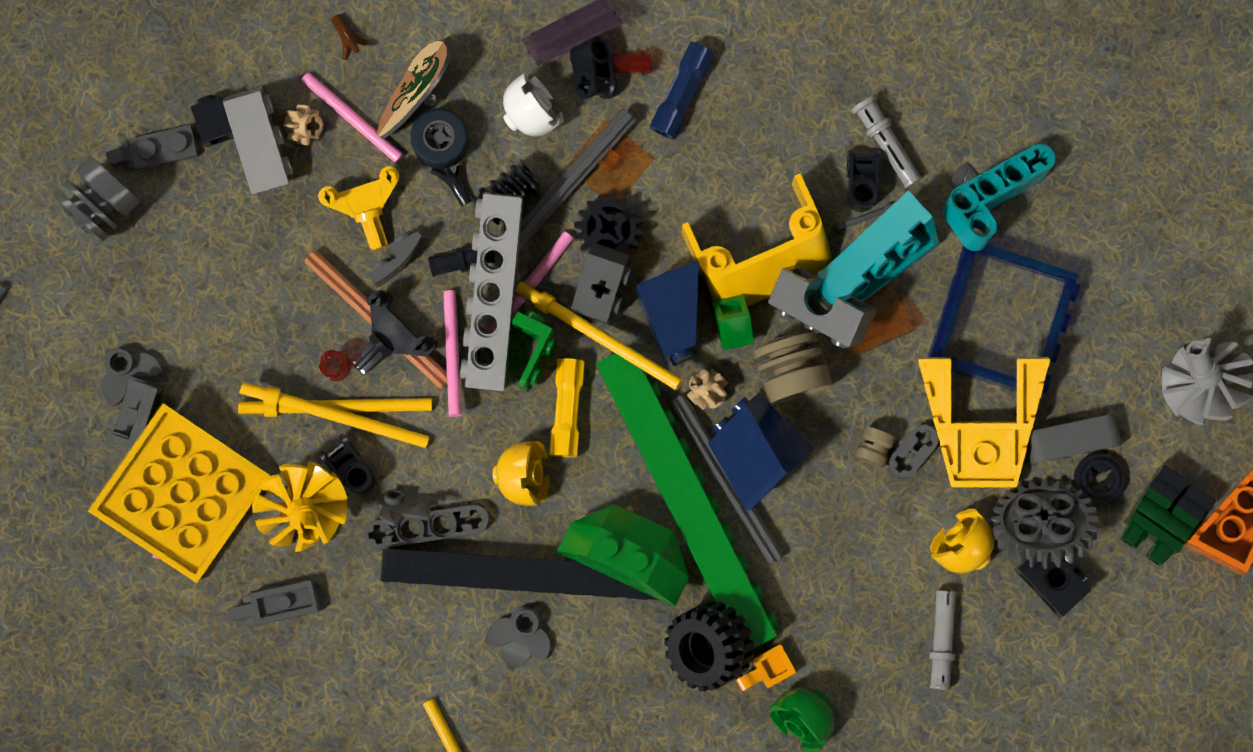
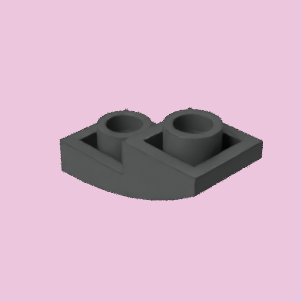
[368,231,423,288]

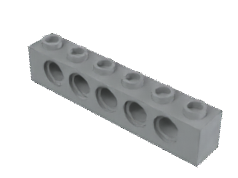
[460,192,524,391]

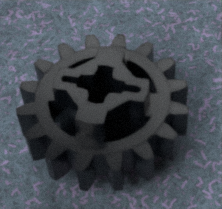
[574,194,643,258]

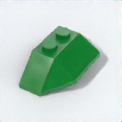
[557,504,689,607]

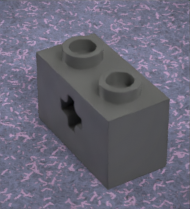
[570,243,632,323]

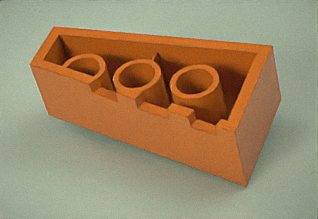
[1184,468,1253,576]

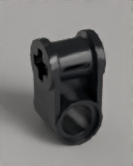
[570,36,618,99]
[846,150,881,213]
[317,433,375,495]

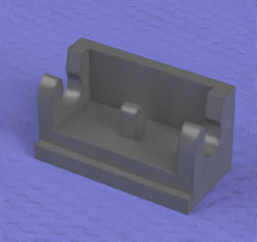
[110,375,165,447]

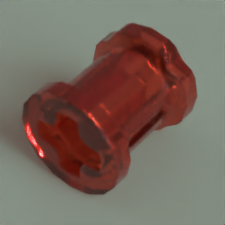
[319,350,351,381]

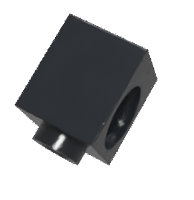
[190,95,234,147]

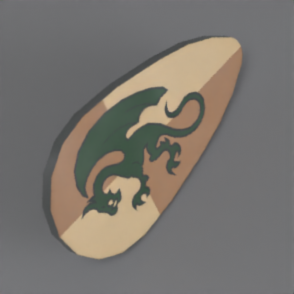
[377,41,450,139]

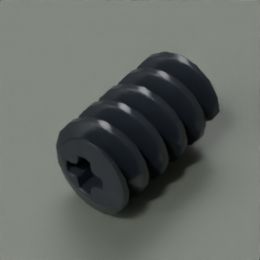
[469,159,542,225]

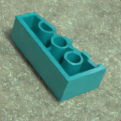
[815,190,939,311]

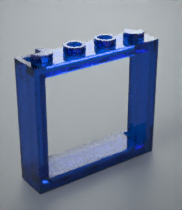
[928,245,1080,393]

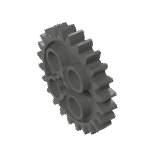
[991,479,1099,569]

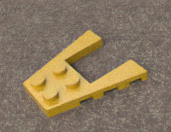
[918,357,1050,487]

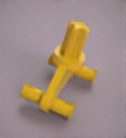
[318,166,399,250]

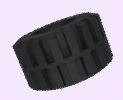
[664,601,754,692]

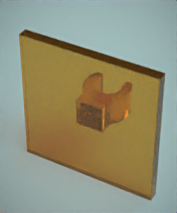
[565,120,654,203]

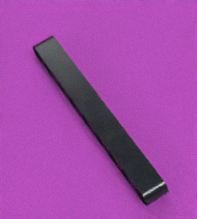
[380,549,661,601]

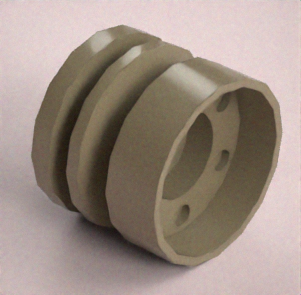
[753,332,833,405]

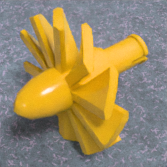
[252,461,348,552]

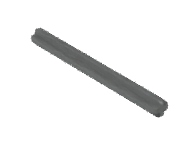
[519,108,636,251]
[671,394,783,564]

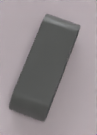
[1027,414,1122,465]

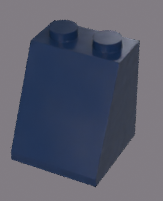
[636,261,699,367]
[708,393,814,511]

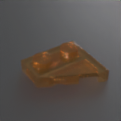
[850,281,914,357]

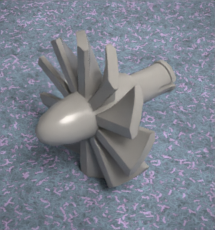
[1162,338,1253,425]

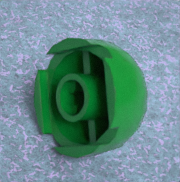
[769,688,835,752]

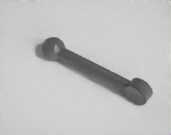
[833,203,894,232]

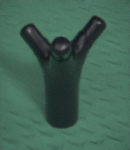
[430,165,471,207]

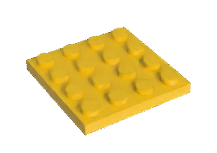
[88,403,271,583]

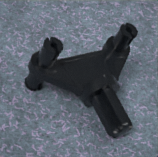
[353,290,437,374]

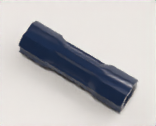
[649,42,714,140]

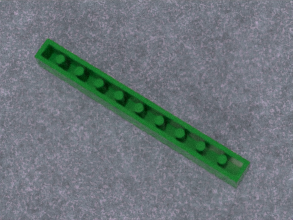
[596,346,779,648]

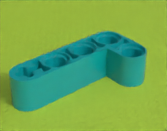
[943,144,1055,251]

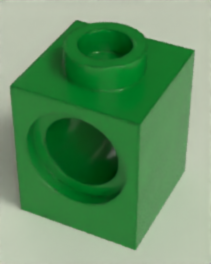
[712,294,754,351]

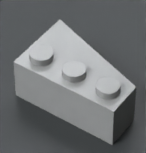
[223,86,294,194]

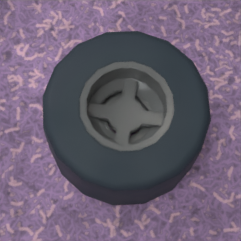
[411,108,469,169]

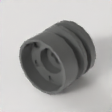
[53,156,141,241]

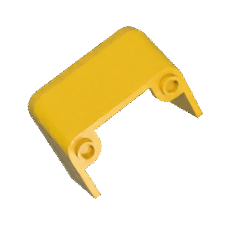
[681,173,832,307]

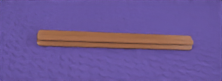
[304,250,447,389]

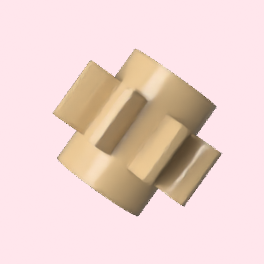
[283,105,323,145]
[687,368,728,410]

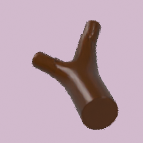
[331,14,367,60]

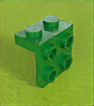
[512,310,557,392]

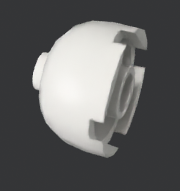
[503,71,564,137]

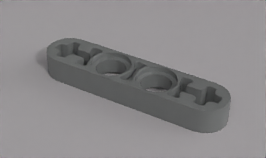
[364,505,489,549]

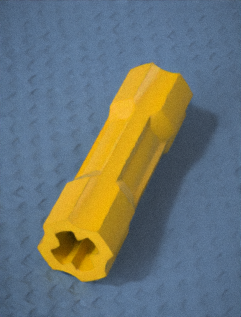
[549,358,585,458]

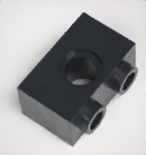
[1014,559,1091,617]

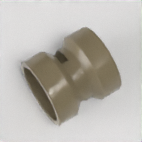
[854,426,896,468]

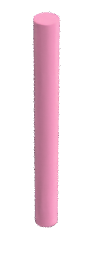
[301,72,404,163]
[486,231,574,331]
[443,290,462,417]

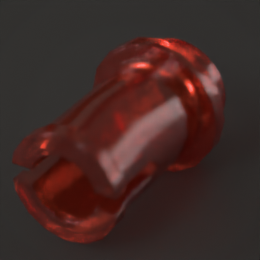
[612,51,652,76]

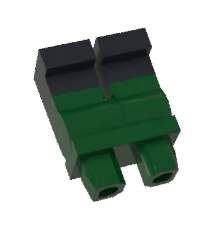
[1120,465,1216,566]

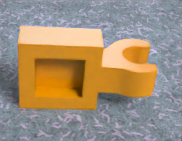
[736,644,796,691]

